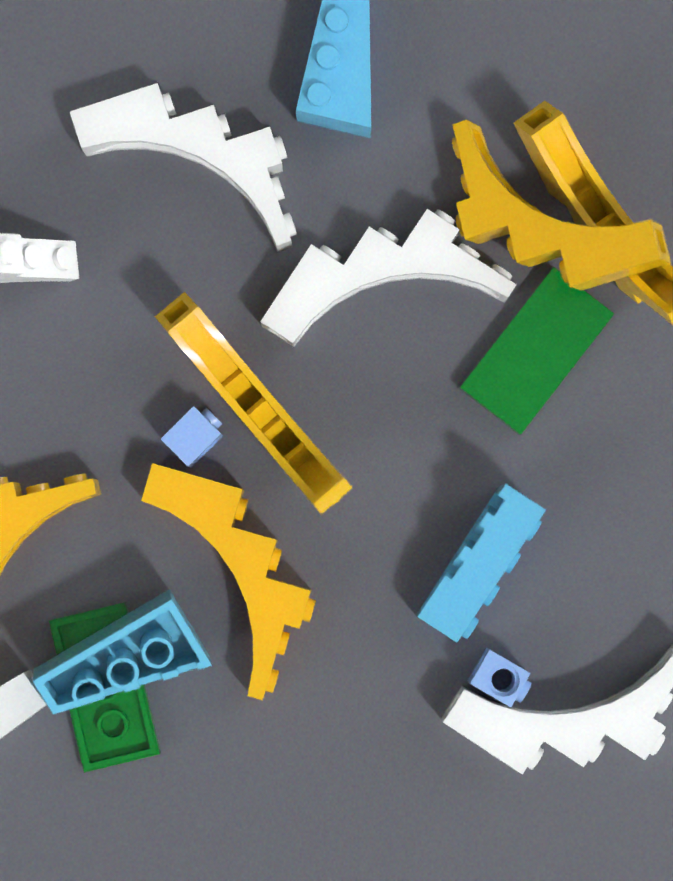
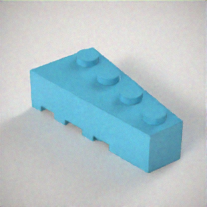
[296,0,371,138]
[416,484,546,642]
[33,589,212,714]

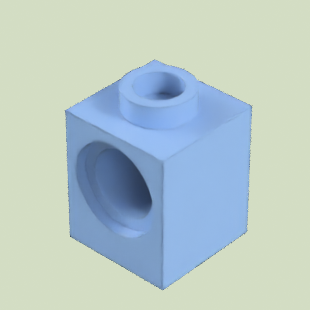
[161,406,223,468]
[467,647,532,707]

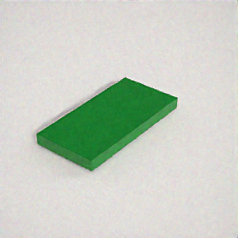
[459,267,614,435]
[49,602,161,773]

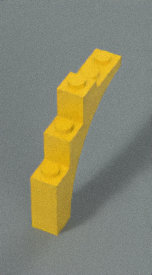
[513,101,673,325]
[452,119,671,291]
[155,292,352,514]
[141,463,316,700]
[0,473,101,576]

